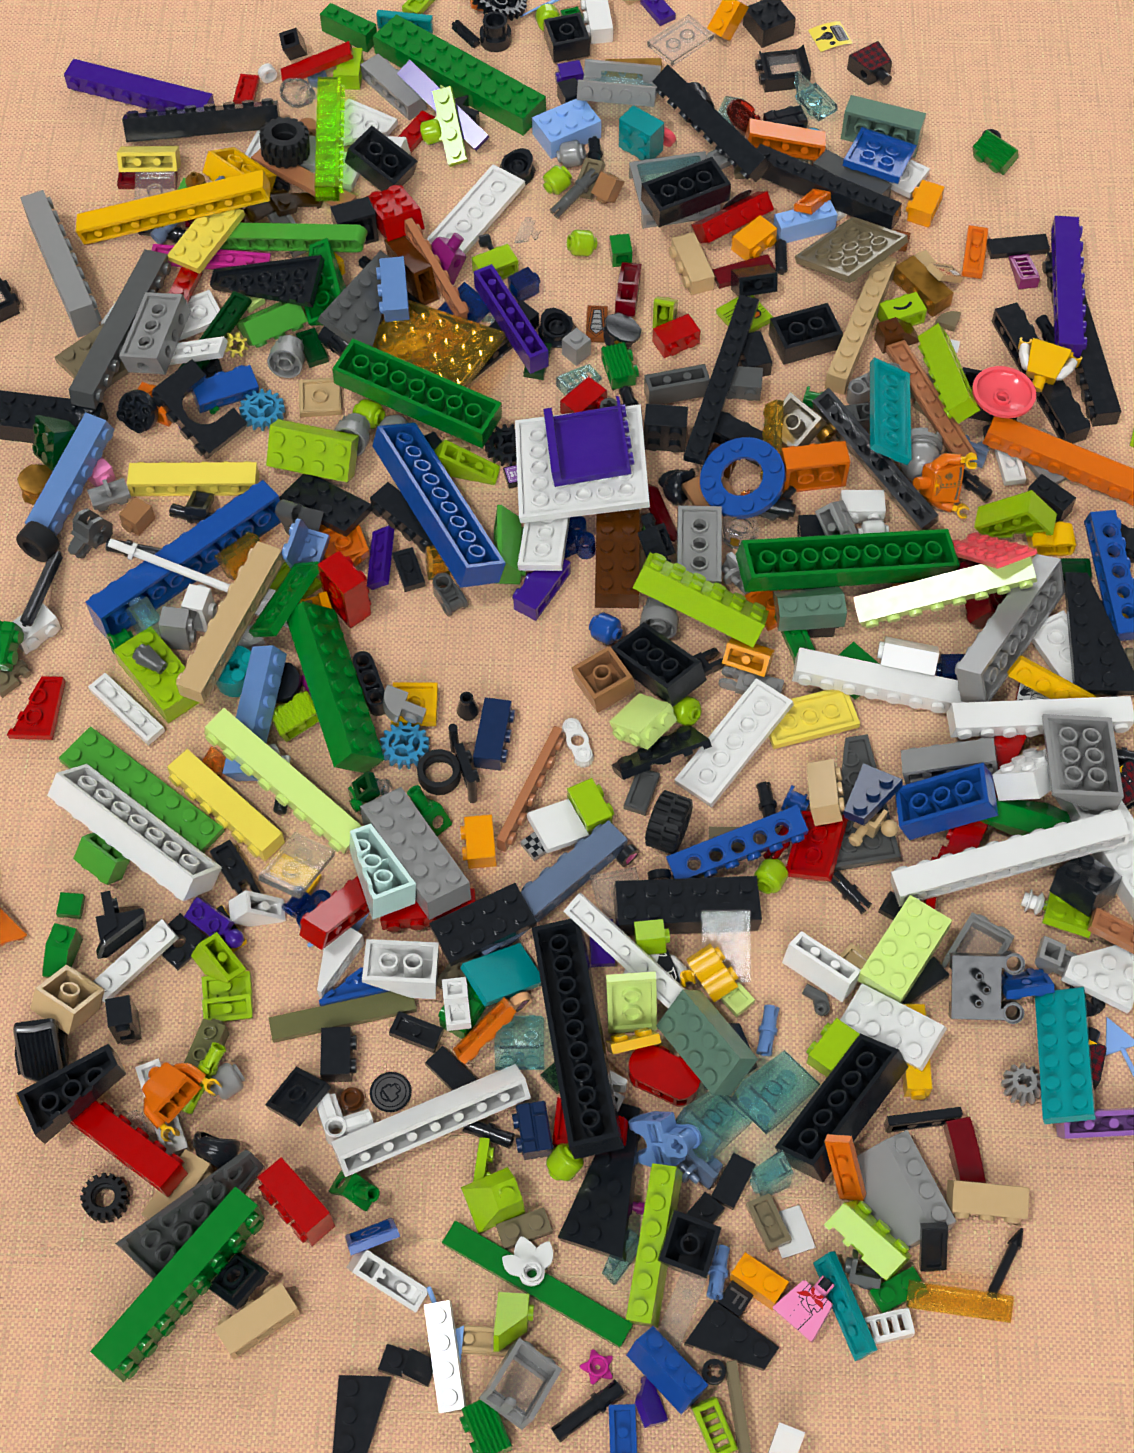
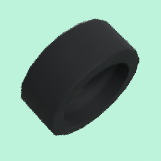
[417,749,461,795]

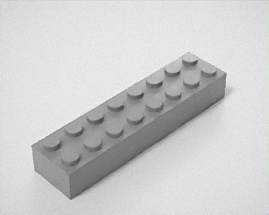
[20,190,102,338]
[955,554,1065,702]

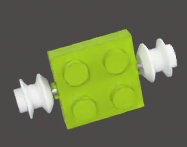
[1021,889,1092,938]

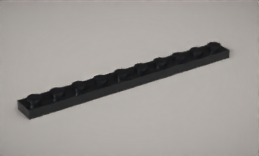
[683,295,759,465]

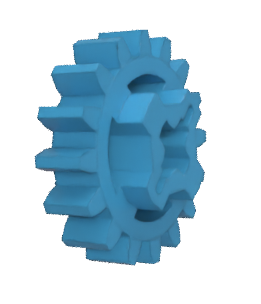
[239,389,285,431]
[380,721,429,769]

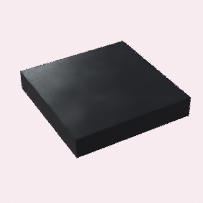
[265,1066,331,1127]

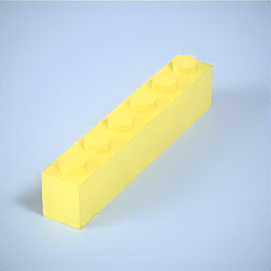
[127,461,259,496]
[167,749,285,861]

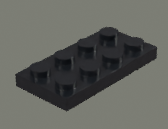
[279,474,373,537]
[429,883,537,966]

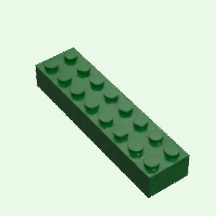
[332,338,502,449]
[287,601,385,773]
[90,1186,265,1382]

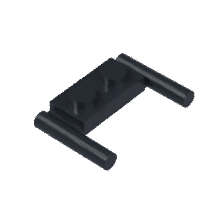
[448,724,480,803]

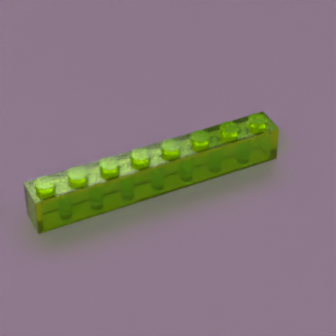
[315,77,345,201]

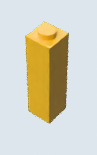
[902,1004,932,1100]

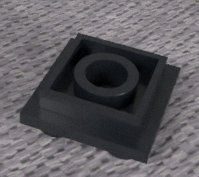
[161,913,207,971]
[209,1253,269,1310]

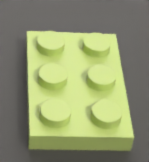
[606,971,657,1033]

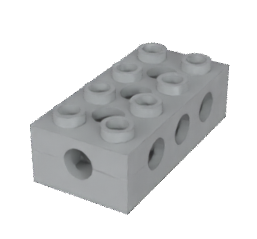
[119,292,191,375]
[677,505,722,584]

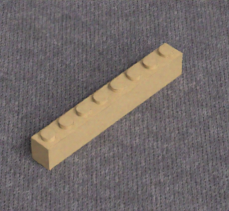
[824,256,897,395]
[176,541,284,704]

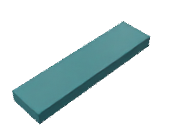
[813,1251,878,1361]

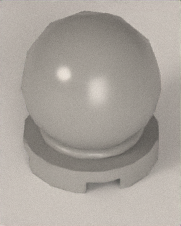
[900,428,943,481]

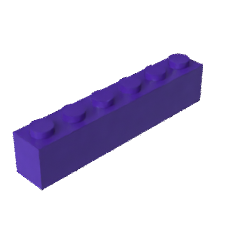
[474,264,549,374]

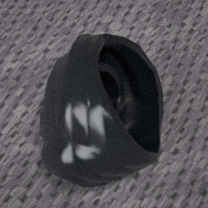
[193,1131,240,1169]

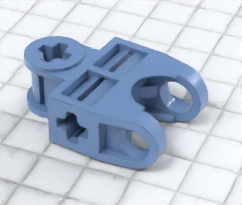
[628,1111,702,1167]

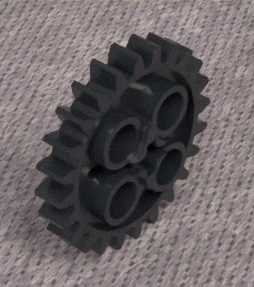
[472,0,528,21]

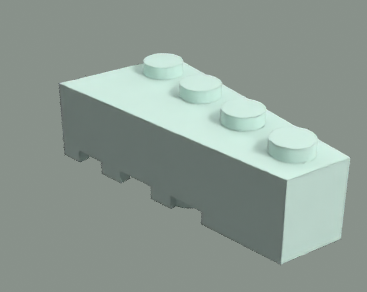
[350,823,416,920]

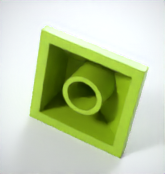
[461,1167,525,1234]

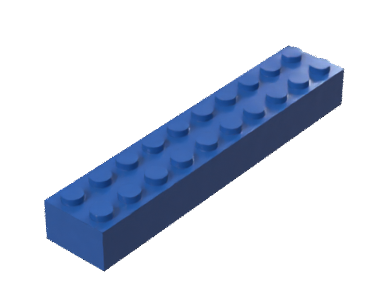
[372,423,506,588]
[85,480,281,638]

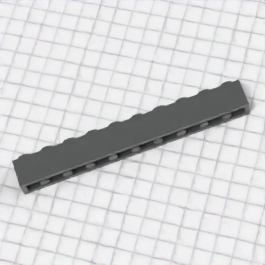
[69,249,171,410]

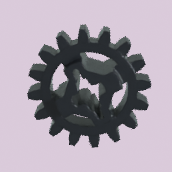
[485,424,517,466]

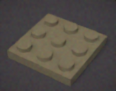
[55,323,130,388]

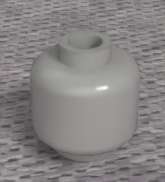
[556,140,586,168]
[210,1063,245,1100]

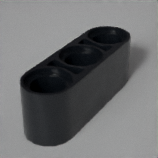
[352,651,385,716]

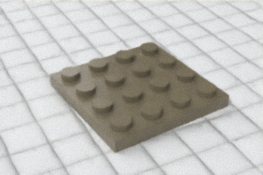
[795,217,909,283]

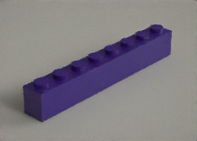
[64,59,215,111]
[1051,216,1087,358]

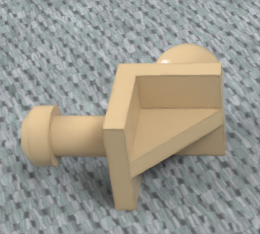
[848,809,899,846]

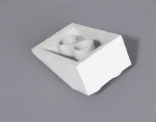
[362,939,439,999]

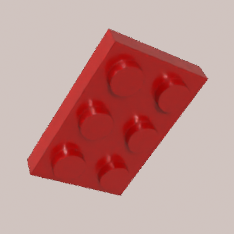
[786,811,848,882]

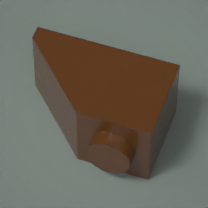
[874,317,919,354]

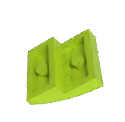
[201,971,253,1022]

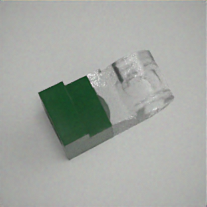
[352,771,393,803]

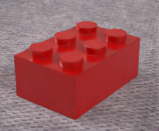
[366,185,425,241]
[317,550,371,628]
[257,1157,335,1247]

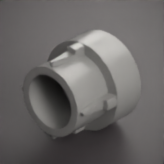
[267,335,305,378]
[334,413,370,456]
[639,597,678,639]

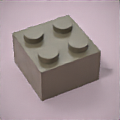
[763,392,827,447]

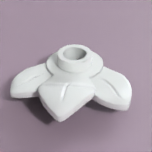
[502,1236,553,1287]

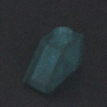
[125,596,160,634]
[750,1150,794,1196]

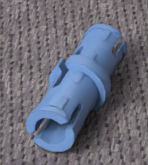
[756,1005,780,1056]
[706,1245,730,1300]

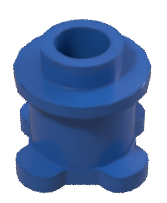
[781,785,810,812]

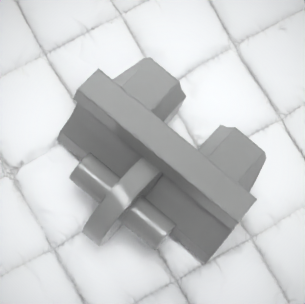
[87,478,131,512]
[722,552,750,595]

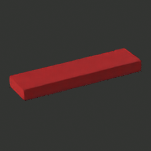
[281,41,354,86]

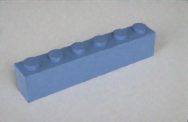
[25,412,115,536]
[222,645,287,781]

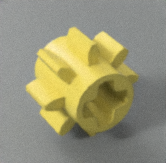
[225,332,248,358]

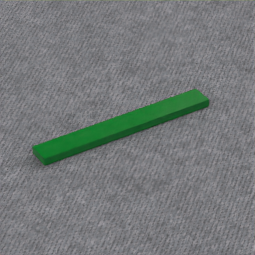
[442,1221,633,1349]

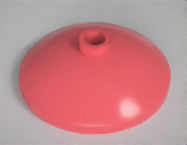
[972,366,1036,418]

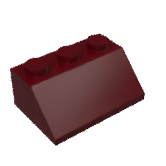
[957,560,1007,629]

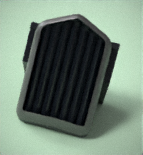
[95,891,146,959]
[13,1018,69,1082]

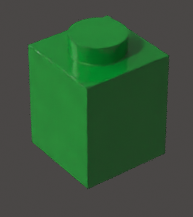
[609,234,632,267]

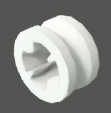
[258,63,277,83]

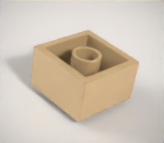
[30,965,105,1035]

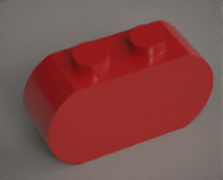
[628,1045,700,1107]

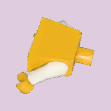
[1018,337,1083,392]

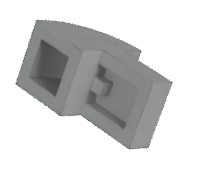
[383,684,426,724]
[1035,936,1077,976]

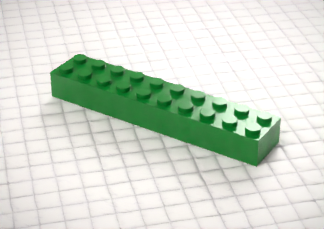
[373,14,546,136]
[735,529,960,592]

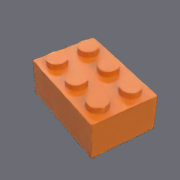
[781,441,850,493]

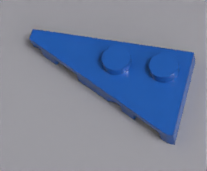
[319,967,389,1006]

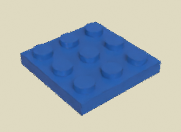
[842,127,917,184]

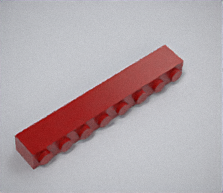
[937,735,1027,858]

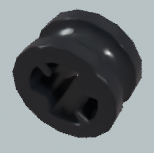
[702,1359,726,1385]

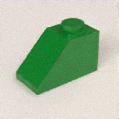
[42,923,83,978]

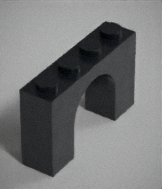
[152,359,247,459]

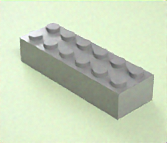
[360,787,471,920]

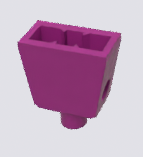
[431,233,466,285]

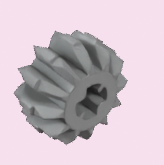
[1001,1063,1041,1106]

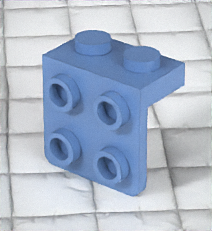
[282,518,331,577]

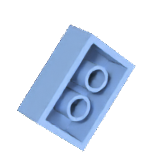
[532,99,601,159]

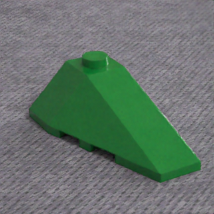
[304,238,346,325]
[980,798,1072,836]

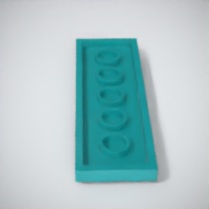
[870,357,912,465]
[1035,987,1096,1124]

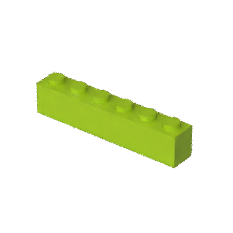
[917,323,980,424]
[626,1163,683,1328]

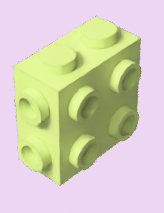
[609,693,677,750]

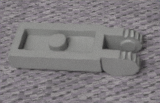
[718,666,784,695]

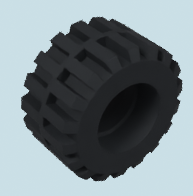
[259,117,310,168]
[645,790,693,854]

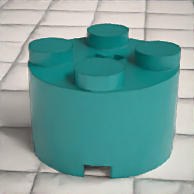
[216,645,251,697]

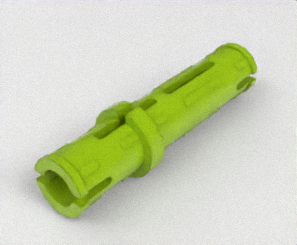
[182,1042,226,1114]

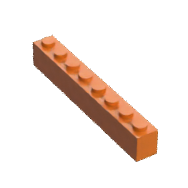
[982,416,1134,506]

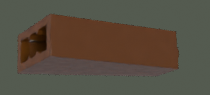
[384,236,439,305]

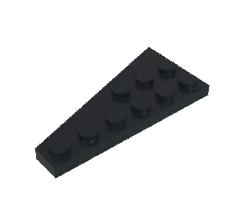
[210,255,325,308]
[1064,572,1134,695]
[558,1103,644,1262]

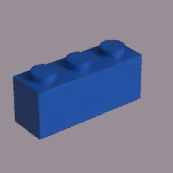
[191,365,259,413]
[626,1326,708,1415]

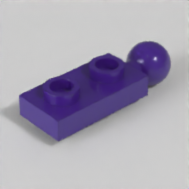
[184,897,244,948]

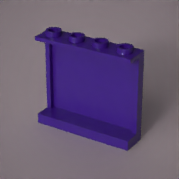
[543,396,634,487]

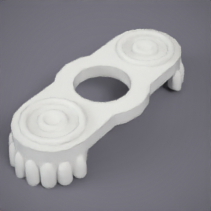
[562,718,594,768]

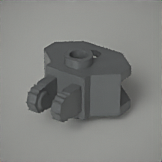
[68,508,113,559]

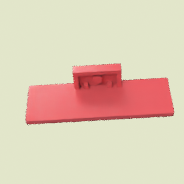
[952,532,1037,569]

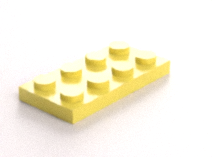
[168,209,246,274]
[768,690,860,749]

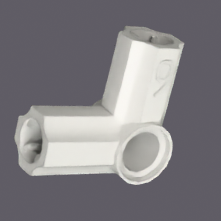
[316,1093,374,1146]

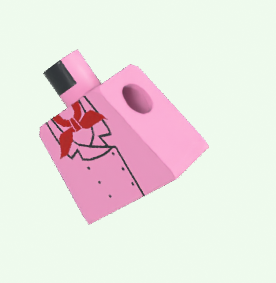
[773,1275,835,1343]

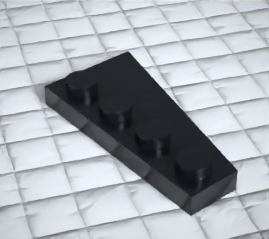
[611,726,712,780]
[332,1375,392,1453]

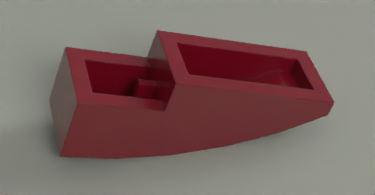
[615,262,642,317]
[943,1117,986,1183]

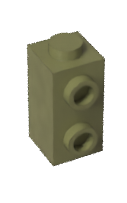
[184,1018,229,1069]

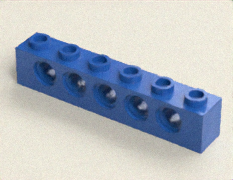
[1084,510,1134,641]
[666,805,809,879]

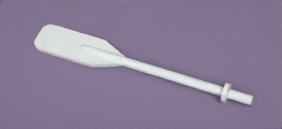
[108,538,289,628]

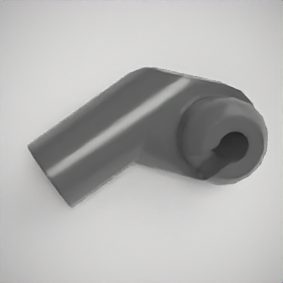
[802,984,830,1016]

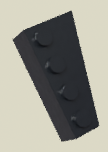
[17,1044,126,1144]

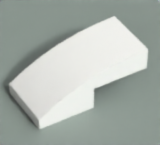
[442,977,471,1031]

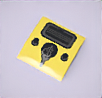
[808,21,853,52]

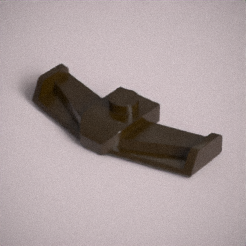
[243,190,323,223]

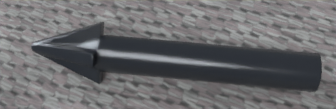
[986,1228,1023,1299]

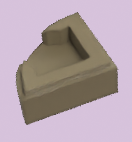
[935,311,961,332]

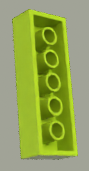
[633,552,769,648]

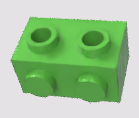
[73,833,130,885]

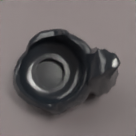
[658,468,695,506]

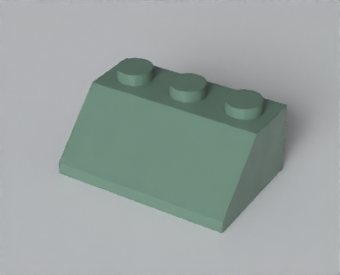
[773,587,847,631]

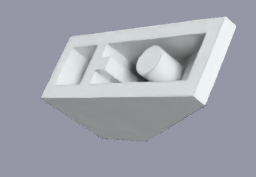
[317,928,365,999]
[346,1249,428,1313]

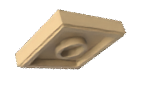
[299,378,342,418]

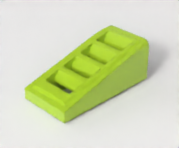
[691,1396,738,1453]

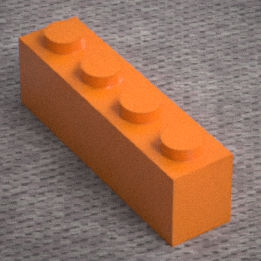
[745,119,826,161]

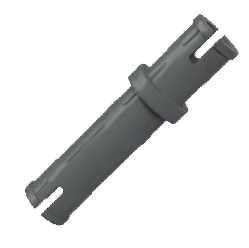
[549,168,599,219]

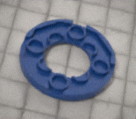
[700,437,786,519]

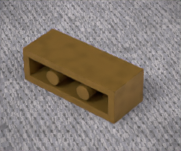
[893,255,954,317]

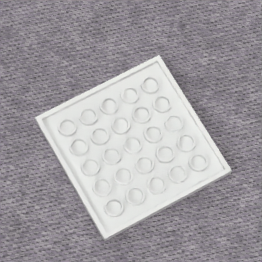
[515,404,650,523]

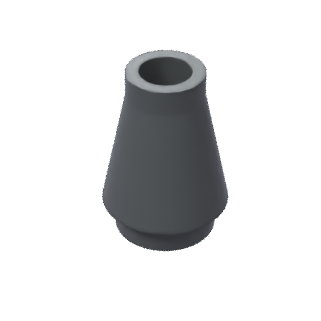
[132,644,168,674]

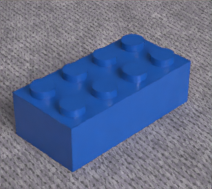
[895,763,998,840]

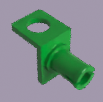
[407,785,452,837]
[329,1170,380,1211]

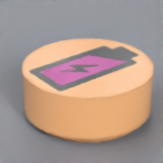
[509,992,532,1013]

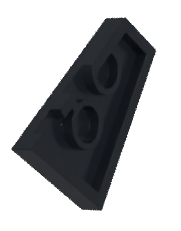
[684,1300,779,1371]

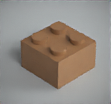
[571,646,636,713]

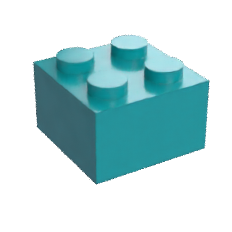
[619,105,664,160]

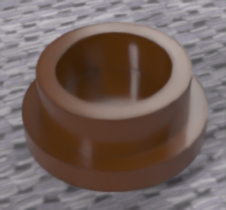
[339,1087,364,1112]

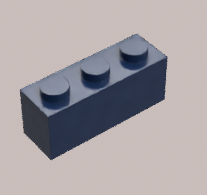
[473,697,516,771]

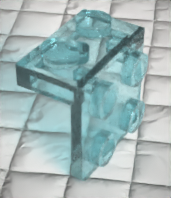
[794,72,838,121]
[494,1015,544,1070]

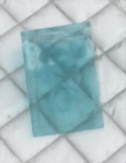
[730,1050,820,1134]
[676,1092,755,1163]

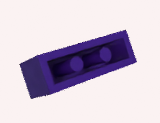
[512,559,571,621]

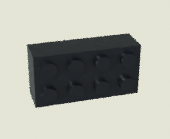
[641,157,731,227]
[611,622,707,707]

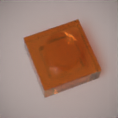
[202,746,226,778]

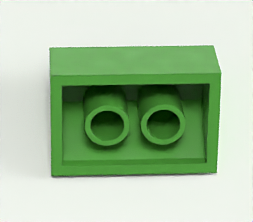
[236,302,308,348]
[494,505,525,585]

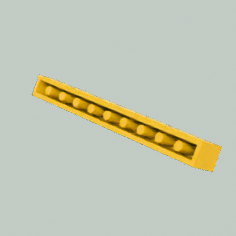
[76,170,270,245]

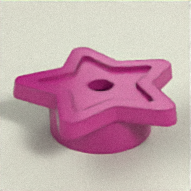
[580,1349,613,1385]

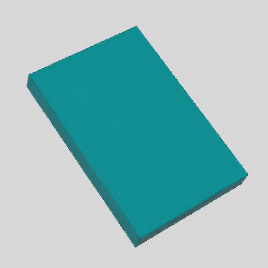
[460,943,541,1007]

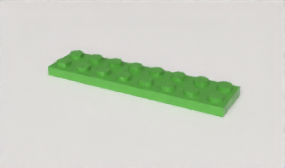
[59,726,225,853]

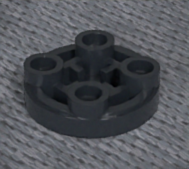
[116,390,158,433]

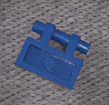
[1001,968,1055,1000]

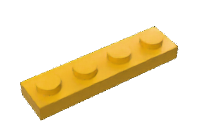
[1007,655,1096,699]

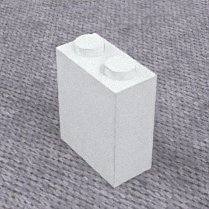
[877,636,939,675]

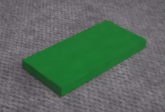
[249,561,319,637]

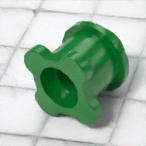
[803,386,822,412]
[106,628,134,654]

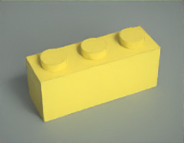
[117,146,181,172]

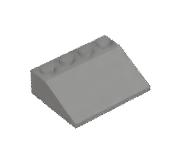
[1042,714,1124,811]
[857,1130,956,1249]

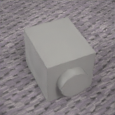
[562,328,591,366]

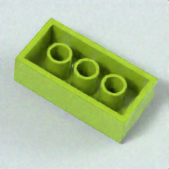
[266,419,359,483]
[113,626,200,724]

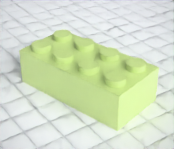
[858,895,952,1004]

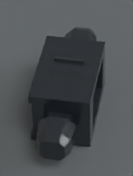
[637,513,676,562]

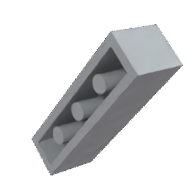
[360,54,427,120]
[901,738,998,785]

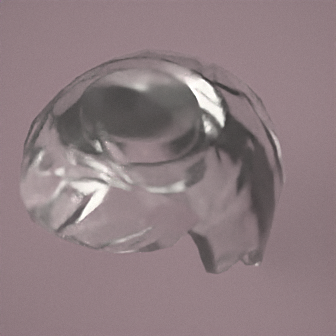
[280,78,317,108]

